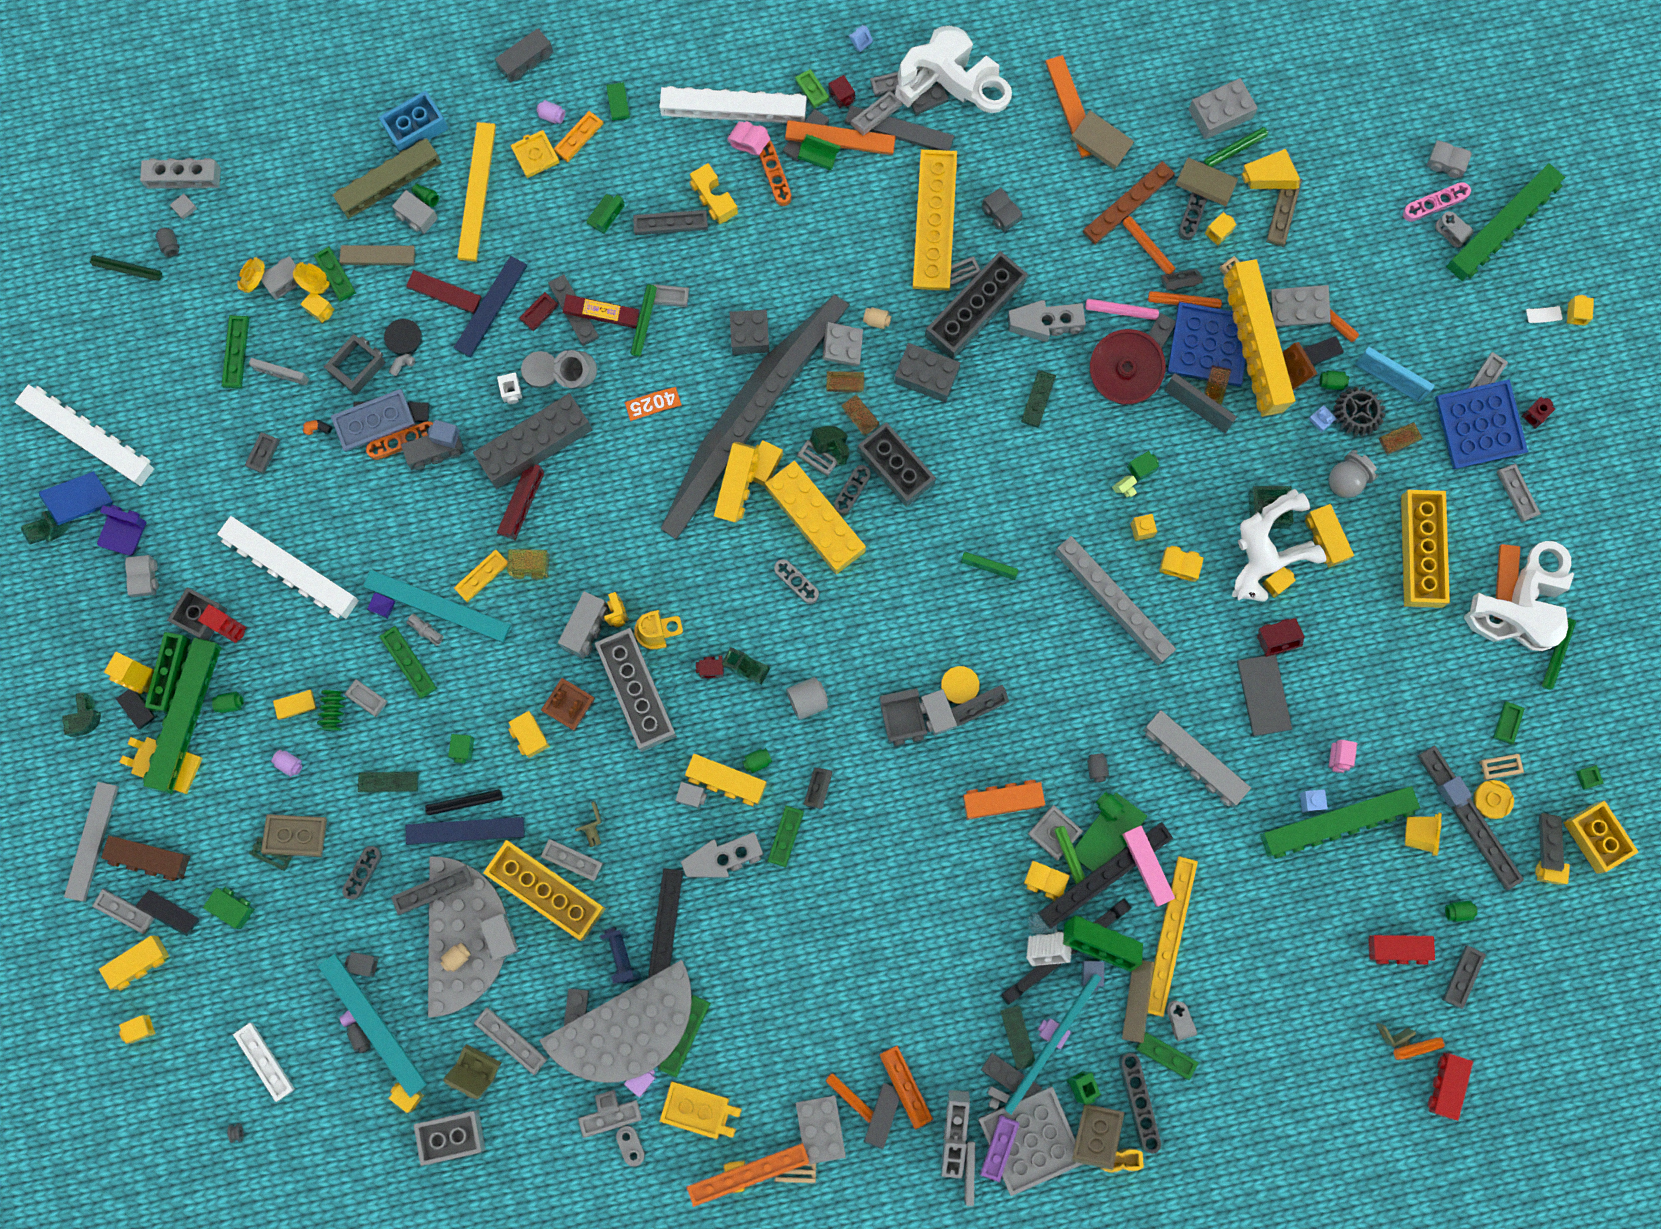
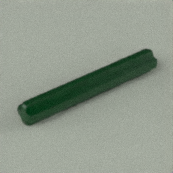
[90,255,162,281]

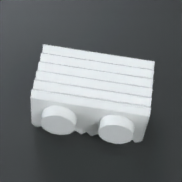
[1026,932,1071,966]

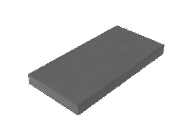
[1164,373,1237,433]
[1237,654,1292,737]

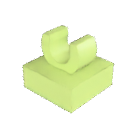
[1112,476,1137,497]

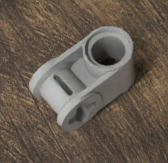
[1435,211,1473,248]
[1167,1001,1197,1041]

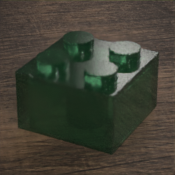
[1248,486,1294,529]

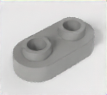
[616,1126,645,1166]

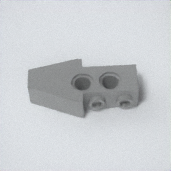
[1007,300,1086,342]
[681,832,764,878]
[941,1090,970,1178]

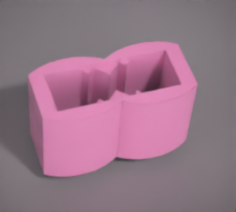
[727,121,770,156]
[1329,740,1357,773]

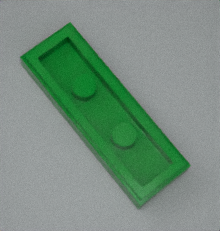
[313,246,356,302]
[961,552,1018,580]
[767,805,804,868]
[1135,1032,1199,1080]

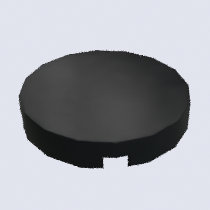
[384,319,422,356]

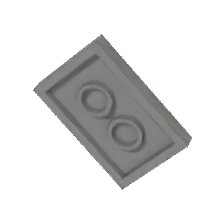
[1271,285,1331,327]
[796,1096,846,1165]

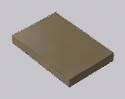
[1070,110,1134,170]
[1175,157,1238,206]
[261,814,327,857]
[1072,1105,1124,1170]

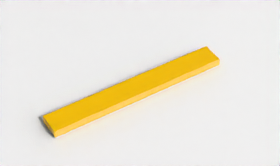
[457,122,496,262]
[1148,856,1198,1017]

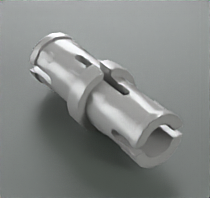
[406,614,444,646]

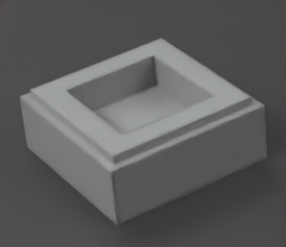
[170,193,197,220]
[595,1090,619,1116]

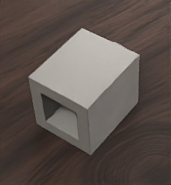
[675,782,707,809]

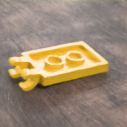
[119,737,203,794]
[659,1081,742,1139]

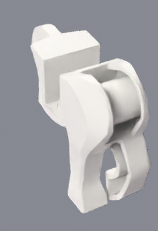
[895,26,1012,113]
[1463,541,1574,651]

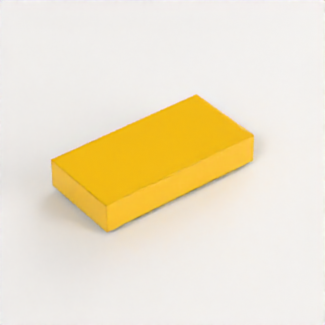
[273,690,317,720]

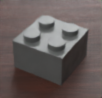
[730,310,770,355]
[167,587,227,641]

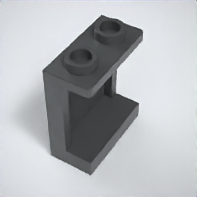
[879,688,928,746]

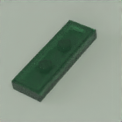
[1021,370,1056,428]
[358,772,418,793]
[1000,1005,1035,1070]

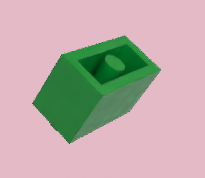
[203,887,255,929]

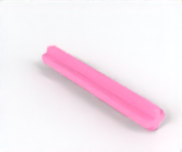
[1085,299,1159,320]

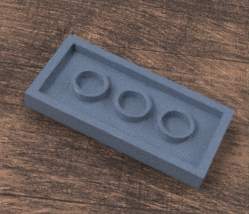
[331,389,416,452]

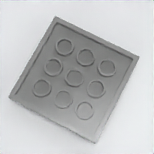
[978,1086,1083,1196]

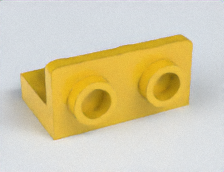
[604,592,629,628]

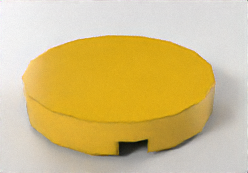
[237,257,265,293]
[292,262,330,294]
[941,666,980,705]
[1473,780,1514,819]

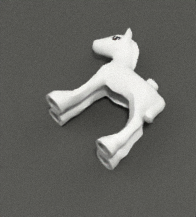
[1232,489,1326,602]

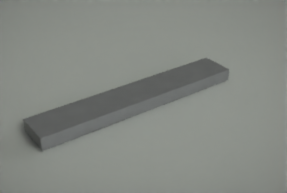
[845,105,954,151]

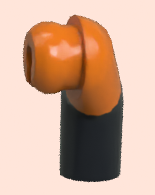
[303,420,332,435]

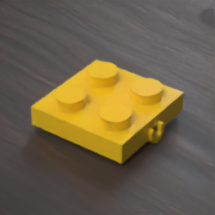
[510,130,560,178]

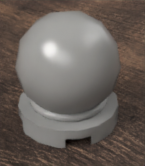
[553,350,597,388]
[1328,450,1379,498]

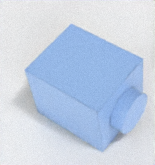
[1300,789,1328,813]

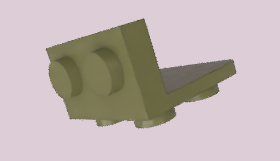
[443,1044,502,1099]

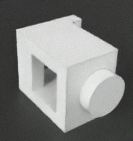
[497,372,522,404]

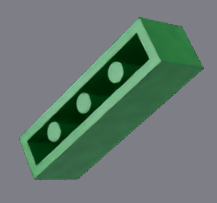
[145,632,191,713]
[1063,915,1143,972]

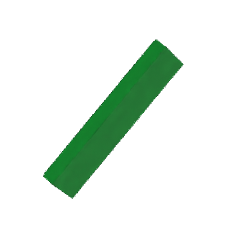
[221,315,249,389]
[379,626,438,699]
[659,995,711,1078]

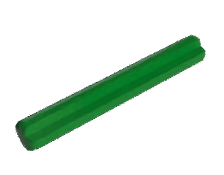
[1204,127,1269,167]
[630,284,657,357]
[1542,618,1576,690]

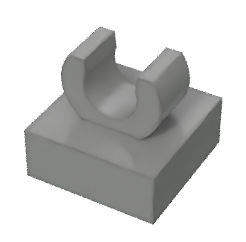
[987,1086,1010,1109]

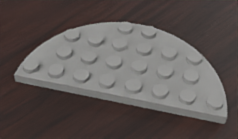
[428,857,509,1017]
[539,960,692,1083]

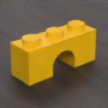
[689,163,738,225]

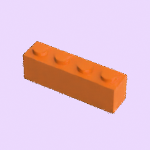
[963,780,1045,820]

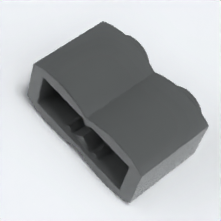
[982,188,1023,232]

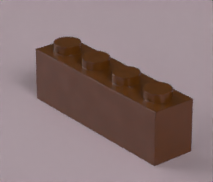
[101,835,190,881]

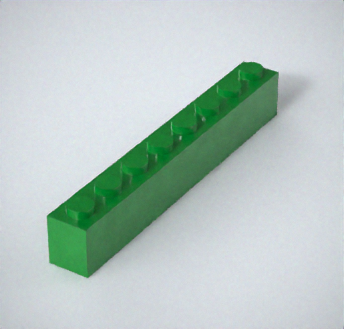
[1446,163,1566,282]
[143,638,222,795]
[1260,786,1420,859]

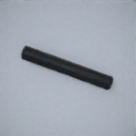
[425,789,503,815]

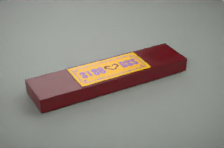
[563,294,640,329]

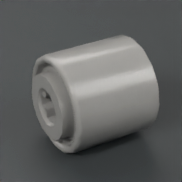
[786,677,828,720]

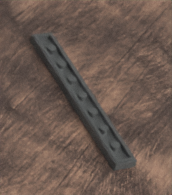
[1417,745,1524,891]

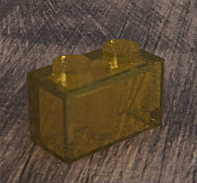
[507,549,550,579]

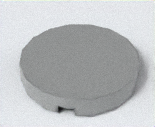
[521,351,556,388]

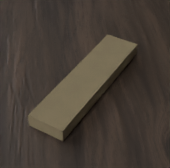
[1266,179,1302,247]
[340,245,416,266]
[1122,960,1155,1043]

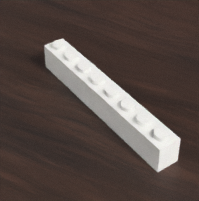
[660,86,806,123]
[15,384,155,486]
[217,516,359,619]

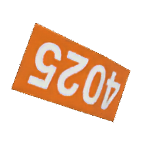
[625,387,681,421]

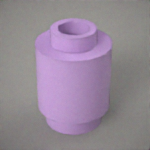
[537,100,565,124]
[271,750,302,777]

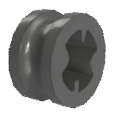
[228,1123,244,1143]

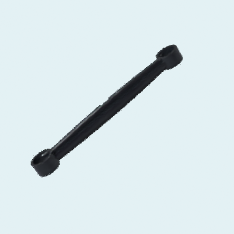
[1000,898,1132,1005]

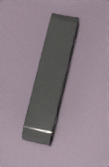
[1119,1053,1161,1154]

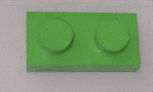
[795,69,829,109]

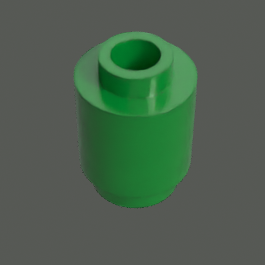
[1320,370,1349,390]
[212,691,244,714]
[742,748,772,774]
[1095,792,1125,820]
[1445,900,1478,922]

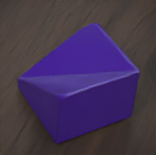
[367,592,396,619]

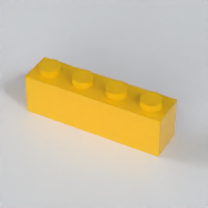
[714,442,760,522]
[104,652,154,694]
[685,754,767,807]

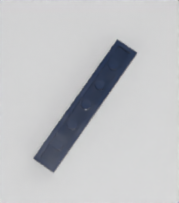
[454,256,527,358]
[406,817,525,845]

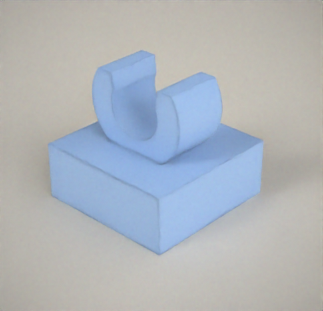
[849,25,873,52]
[1309,405,1337,433]

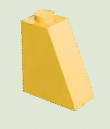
[1241,149,1300,189]

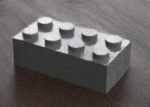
[857,422,936,507]

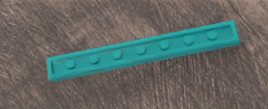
[363,570,511,643]
[318,954,428,1098]
[1004,974,1102,1114]

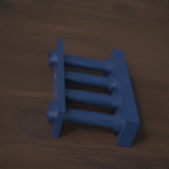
[600,927,641,984]

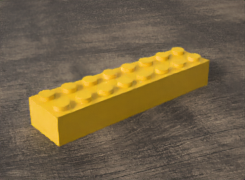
[1223,259,1296,417]

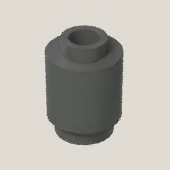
[155,228,179,257]
[1087,753,1109,783]
[347,1023,372,1054]

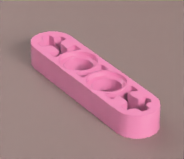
[1403,182,1471,222]

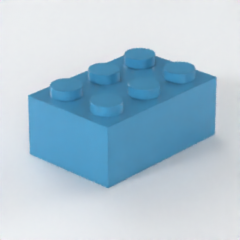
[378,90,449,153]

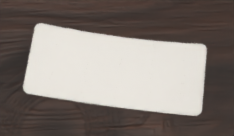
[1526,306,1562,323]

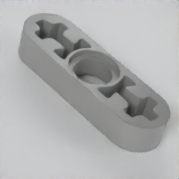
[774,560,819,604]

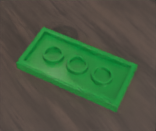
[1074,792,1147,872]

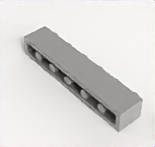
[1143,710,1251,807]

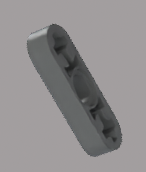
[1178,192,1207,241]
[834,465,871,515]
[342,846,382,900]

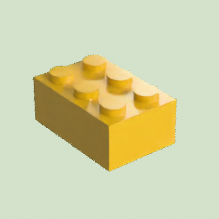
[1563,801,1638,874]

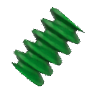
[317,690,346,732]

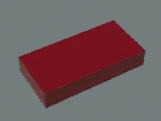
[519,292,559,332]

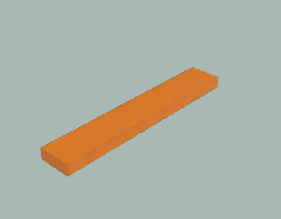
[1045,55,1093,158]
[785,120,895,155]
[687,1143,810,1207]

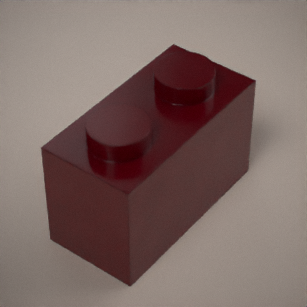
[1257,618,1305,657]

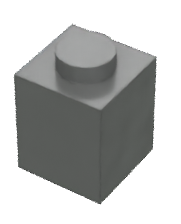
[345,952,379,977]

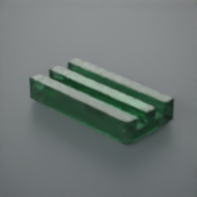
[249,836,293,871]

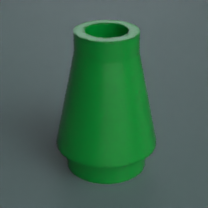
[412,184,439,207]

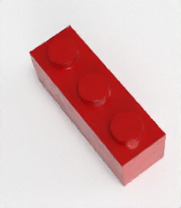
[198,604,247,643]
[1368,935,1435,965]
[1428,1053,1473,1121]

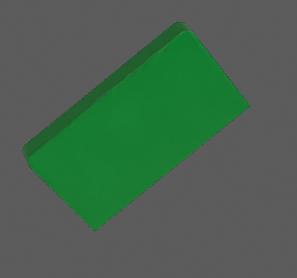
[797,134,840,171]
[586,194,625,234]

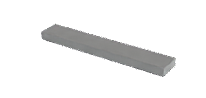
[64,782,119,902]

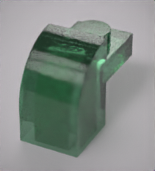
[810,426,850,466]
[21,511,69,545]
[722,647,770,685]
[62,692,101,737]

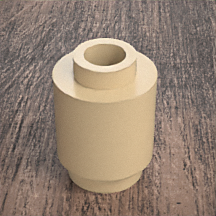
[863,307,892,329]
[440,942,471,972]

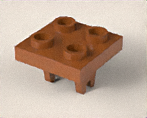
[1282,342,1318,391]
[541,678,595,731]

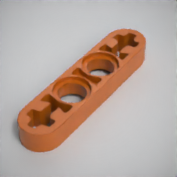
[759,140,791,206]
[366,421,433,460]

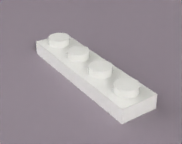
[233,1023,295,1102]

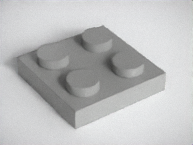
[822,322,863,367]

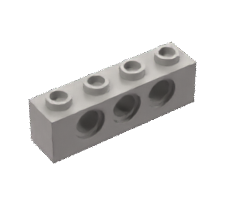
[140,158,221,189]

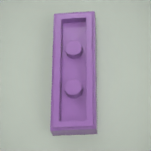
[980,1115,1020,1182]

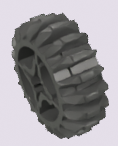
[1333,386,1385,437]

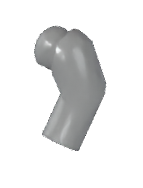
[389,354,415,376]

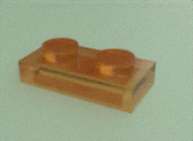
[1204,365,1231,405]
[826,371,864,392]
[841,395,879,436]
[1379,422,1423,455]

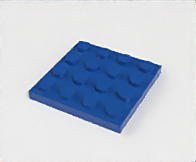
[1167,302,1246,387]
[1435,379,1528,470]

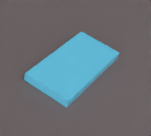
[1355,346,1435,402]

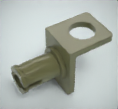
[575,801,602,847]
[1376,1023,1416,1060]

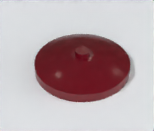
[1089,329,1166,405]

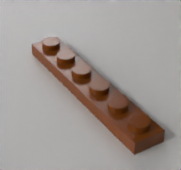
[1083,161,1175,245]

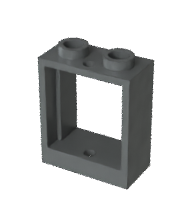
[324,334,386,395]

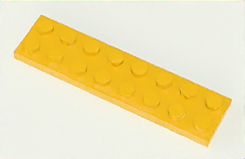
[913,149,957,291]

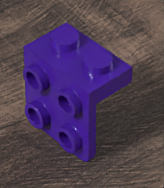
[97,505,146,556]

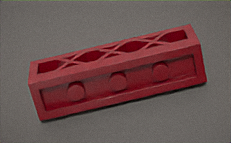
[497,464,545,541]

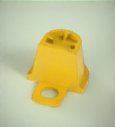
[634,610,683,650]
[1405,813,1442,856]

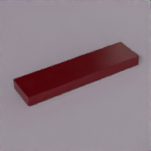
[406,270,482,314]

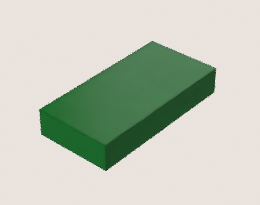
[606,82,630,121]
[1493,701,1525,745]

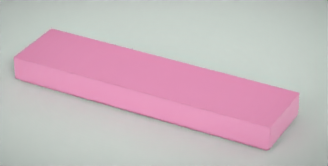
[1122,826,1175,907]

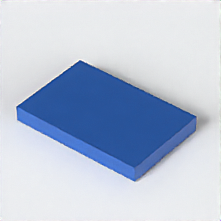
[39,471,113,525]

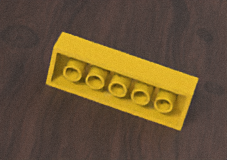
[765,460,866,575]
[1401,490,1450,608]
[483,840,606,941]

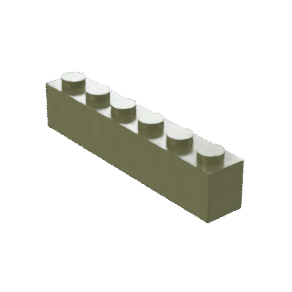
[333,138,442,219]

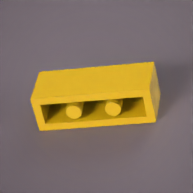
[1305,504,1354,568]
[99,935,169,991]

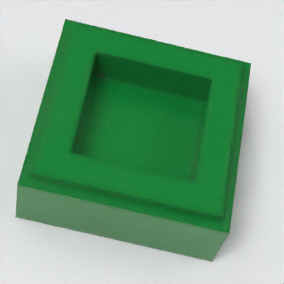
[1576,765,1604,790]

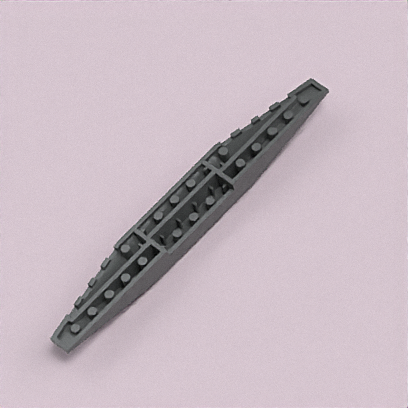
[661,294,850,540]

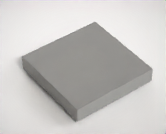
[1027,805,1083,861]

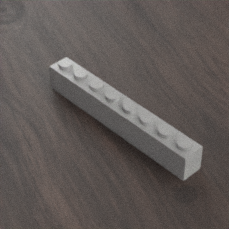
[1055,536,1176,666]

